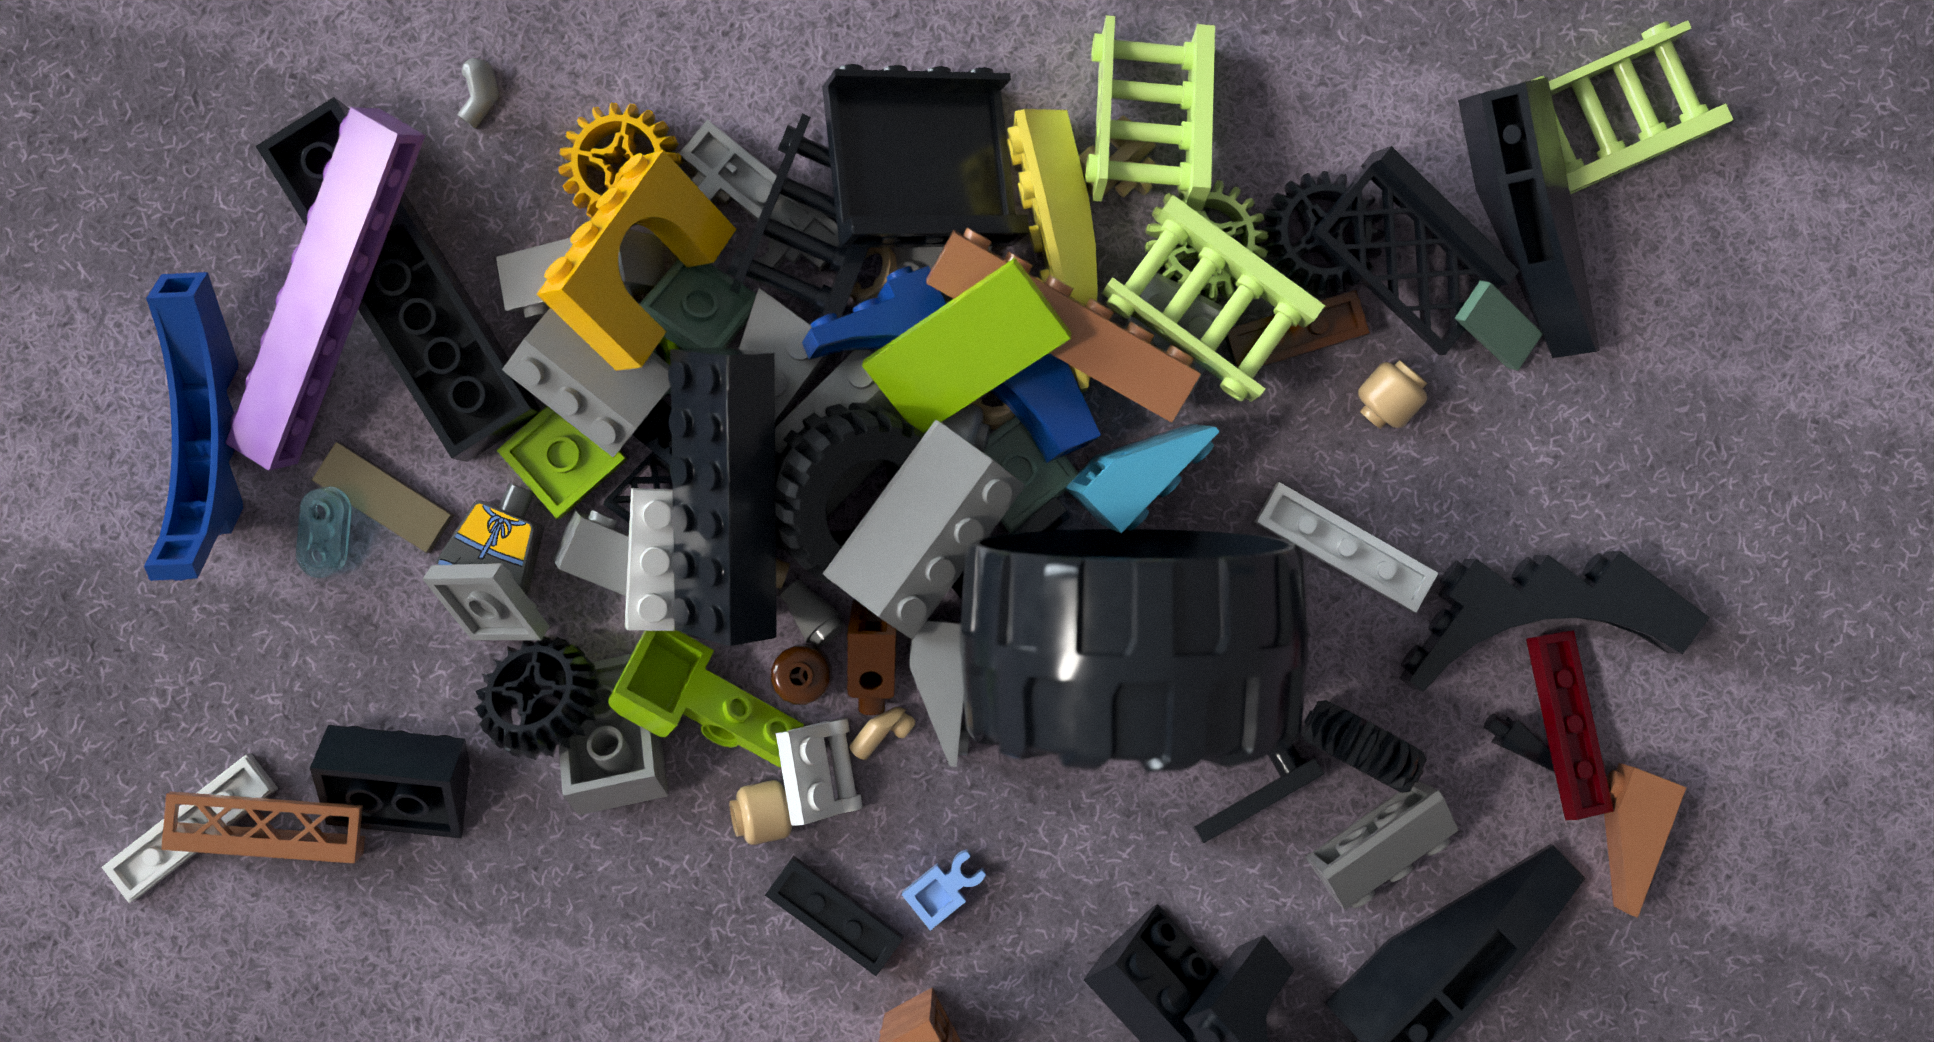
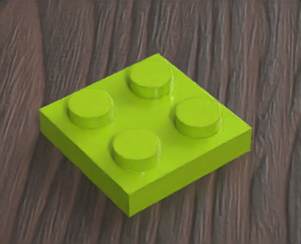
[496,406,628,519]

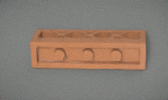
[161,791,365,864]

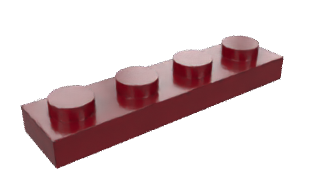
[1526,630,1614,820]

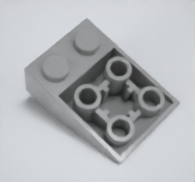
[909,618,969,767]

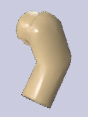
[849,707,916,760]

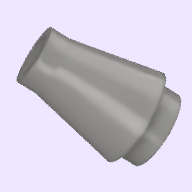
[780,579,845,648]

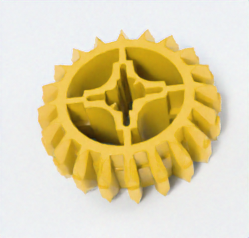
[558,102,683,219]

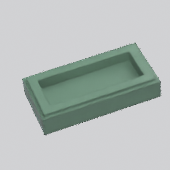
[1455,281,1542,371]

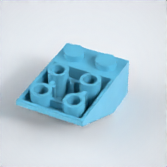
[1065,424,1220,533]

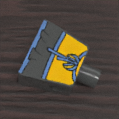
[436,483,545,596]

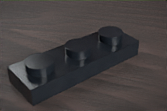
[765,855,904,976]

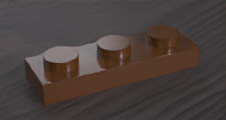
[1225,290,1370,368]

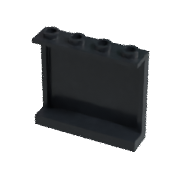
[822,64,1030,248]

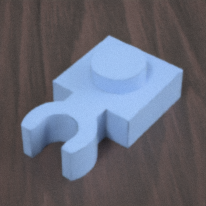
[901,849,986,931]

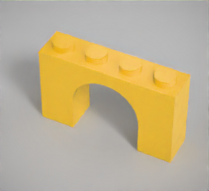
[537,150,736,371]

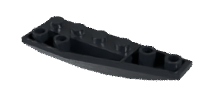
[1324,844,1585,1042]

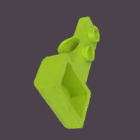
[608,628,804,768]

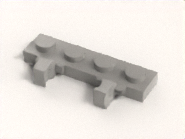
[679,119,839,271]

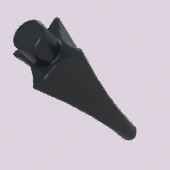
[1484,713,1555,773]

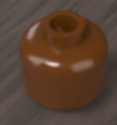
[771,644,832,705]

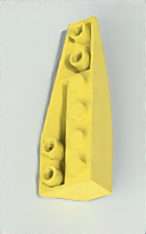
[1007,109,1098,393]

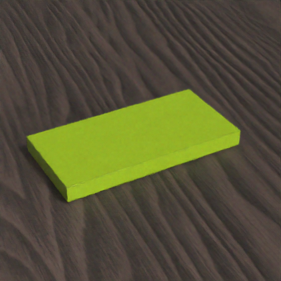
[862,258,1072,433]

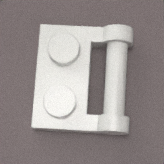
[776,718,863,826]

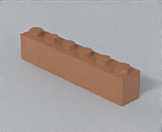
[926,228,1201,423]

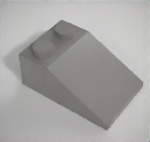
[555,654,668,815]

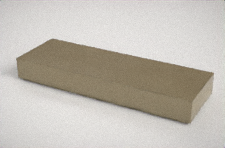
[312,442,454,553]

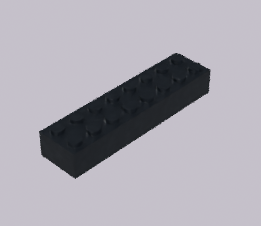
[256,97,542,462]

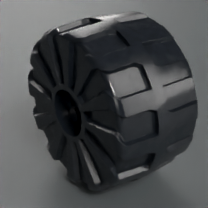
[960,529,1308,772]

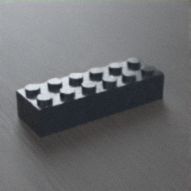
[668,347,777,646]

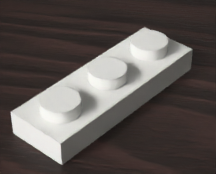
[625,488,675,631]

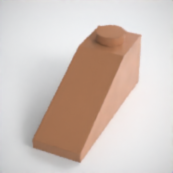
[1604,763,1687,918]

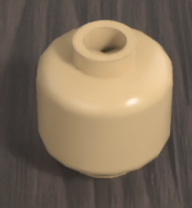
[1358,360,1427,429]
[729,780,792,845]

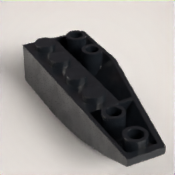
[1458,77,1600,358]
[1084,904,1219,1042]

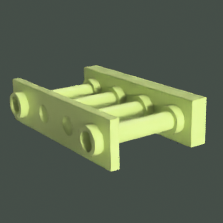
[1085,15,1215,210]
[1533,20,1733,195]
[1102,195,1325,402]

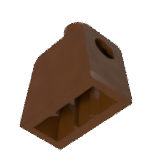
[847,599,897,715]

